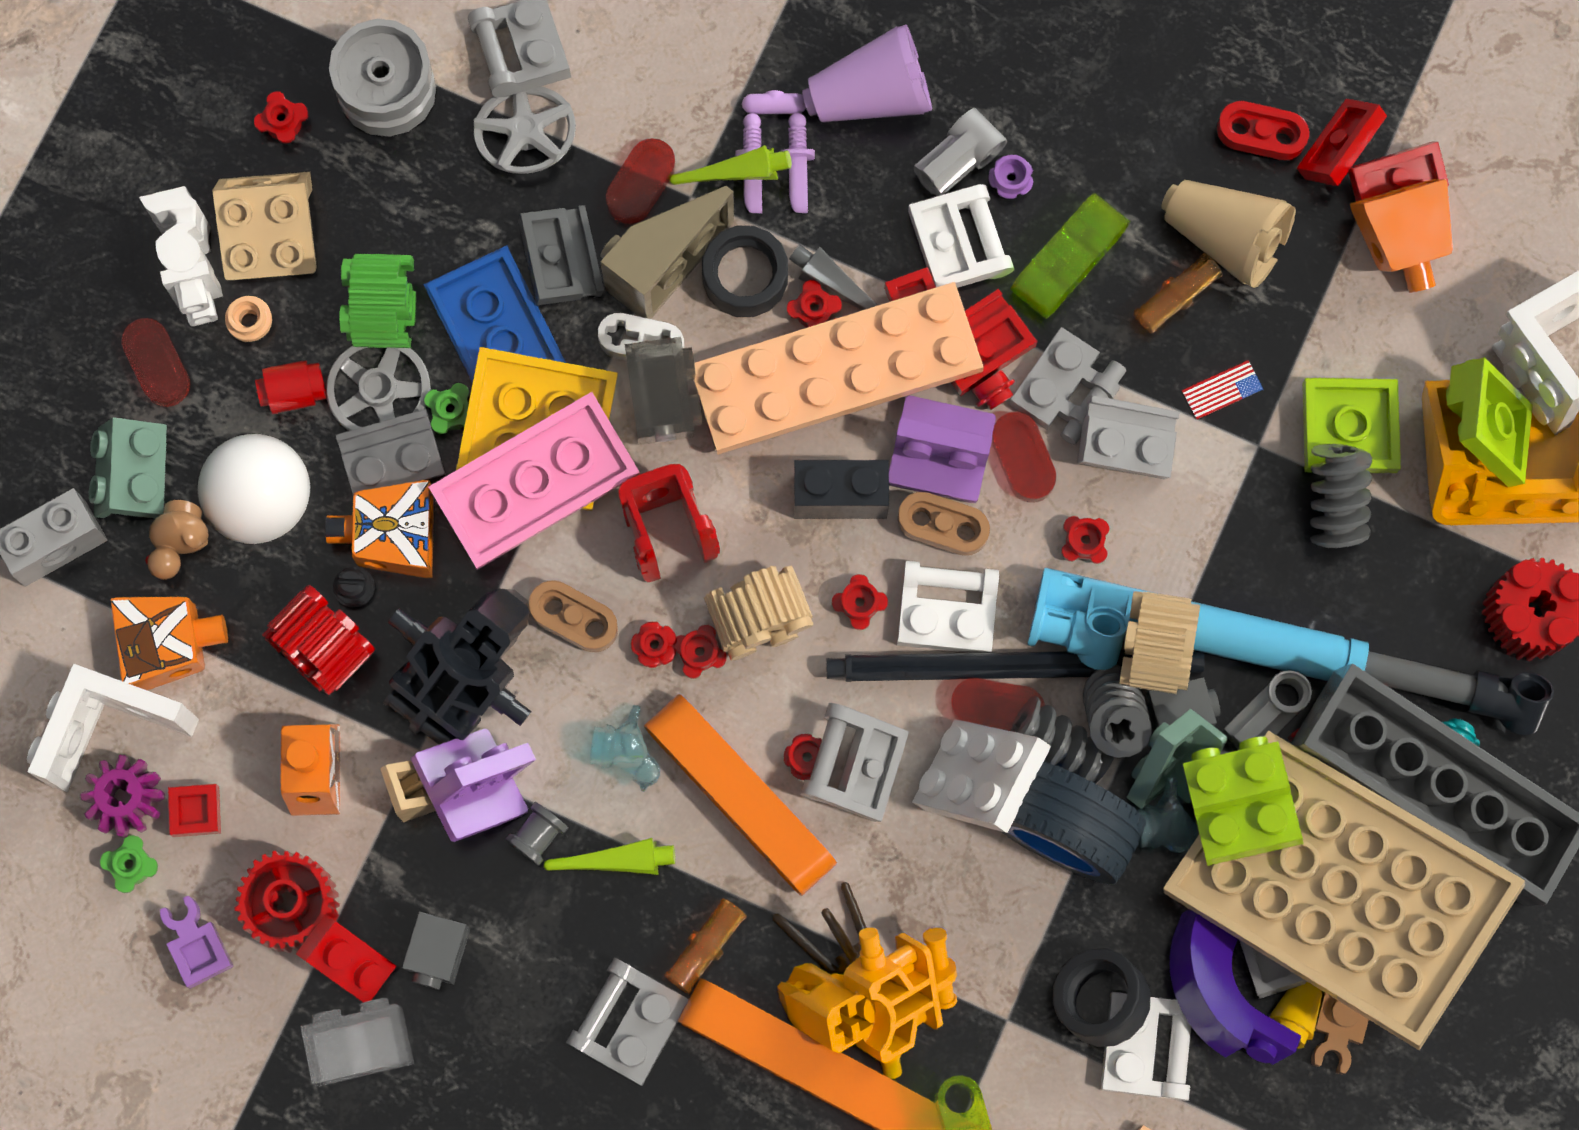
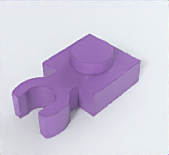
[160,896,234,989]

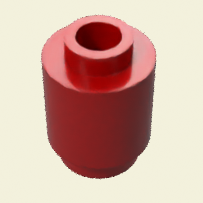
[255,360,327,414]

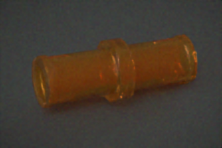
[1134,253,1223,334]
[664,898,747,994]

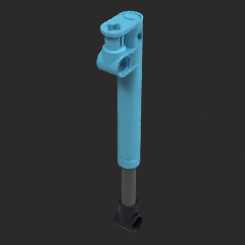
[1027,567,1554,735]

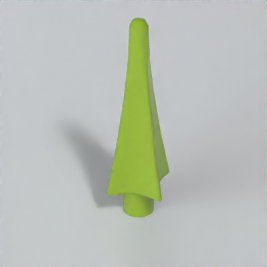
[670,145,792,185]
[543,838,676,875]

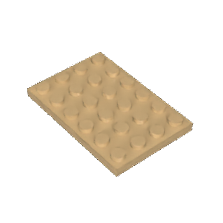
[1163,731,1525,1051]

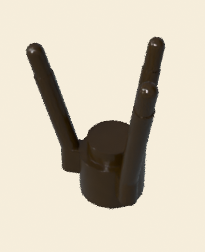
[772,882,867,975]

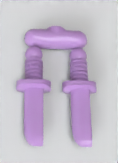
[735,90,815,213]

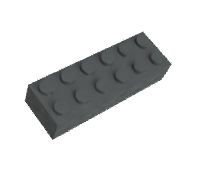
[1291,663,1579,907]

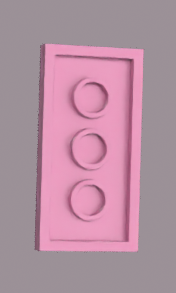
[429,392,640,570]

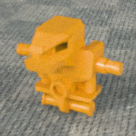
[777,927,957,1079]

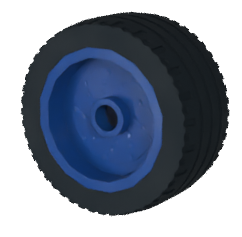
[1001,761,1146,885]

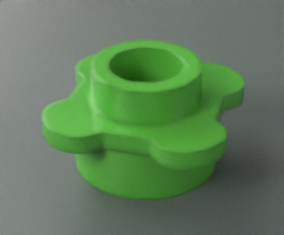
[424,383,470,434]
[100,835,158,893]

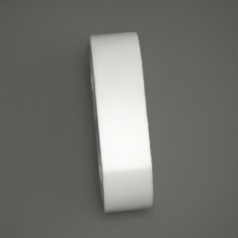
[598,313,684,368]

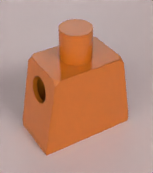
[1350,179,1453,293]

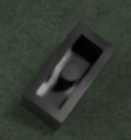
[794,460,889,519]

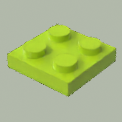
[1302,378,1401,473]

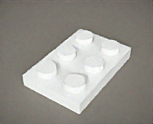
[912,719,1051,833]

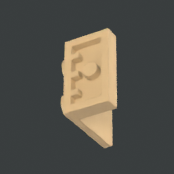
[212,172,317,280]

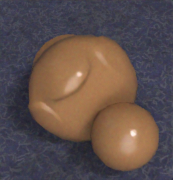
[145,500,208,579]

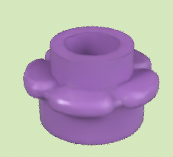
[989,155,1033,199]

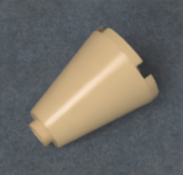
[1162,180,1296,288]

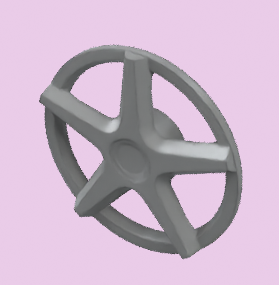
[474,86,576,174]
[326,346,431,431]

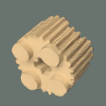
[704,565,813,661]
[1119,591,1200,694]

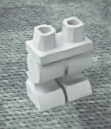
[139,186,223,326]

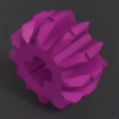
[80,755,165,838]

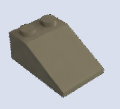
[600,186,734,319]

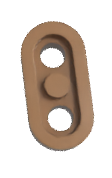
[898,492,990,556]
[529,580,618,652]

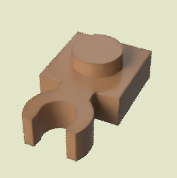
[1311,992,1369,1075]

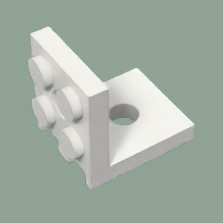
[1492,271,1579,435]
[27,663,199,792]

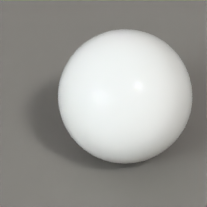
[198,434,310,544]

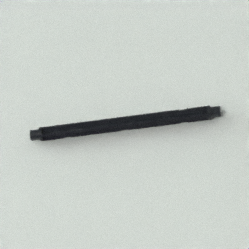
[826,650,1205,682]

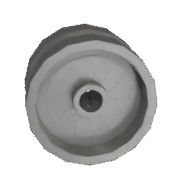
[329,19,437,136]

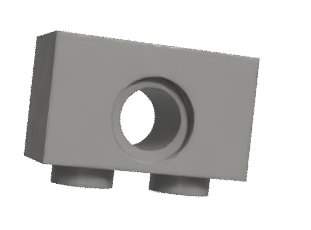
[0,488,108,587]

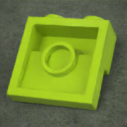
[1446,357,1533,487]
[1183,737,1304,866]

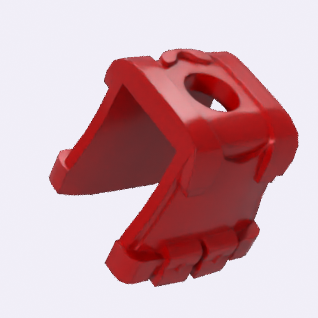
[619,464,720,582]

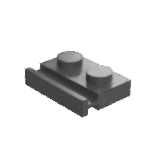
[518,205,604,306]

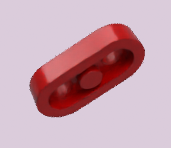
[1217,101,1309,160]

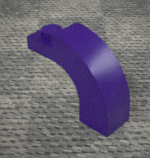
[1170,909,1301,1065]

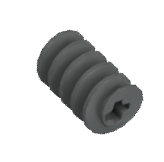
[1310,444,1372,548]
[1083,665,1152,758]
[1011,696,1114,783]

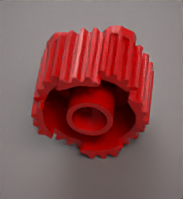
[1482,558,1579,661]
[262,585,376,695]
[234,851,340,953]

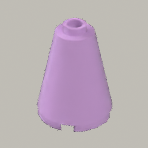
[802,25,932,122]

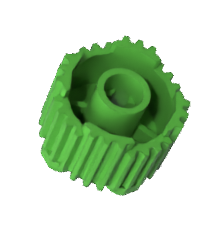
[340,254,416,348]

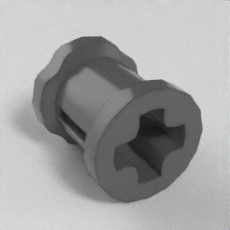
[505,802,569,866]

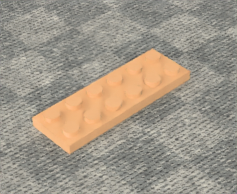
[689,282,984,455]

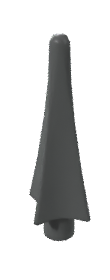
[789,244,878,310]

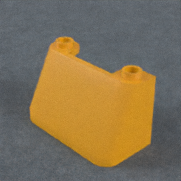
[1422,377,1579,526]

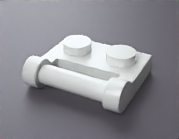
[908,184,1015,288]
[897,561,999,653]
[1100,992,1191,1101]

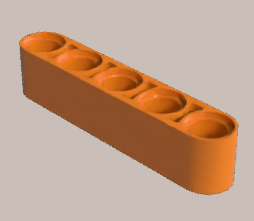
[644,694,837,896]

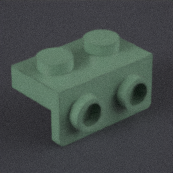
[88,417,167,519]
[1127,709,1227,809]

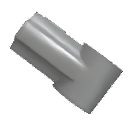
[914,108,1007,196]
[1222,670,1312,750]

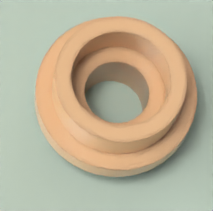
[225,296,272,342]

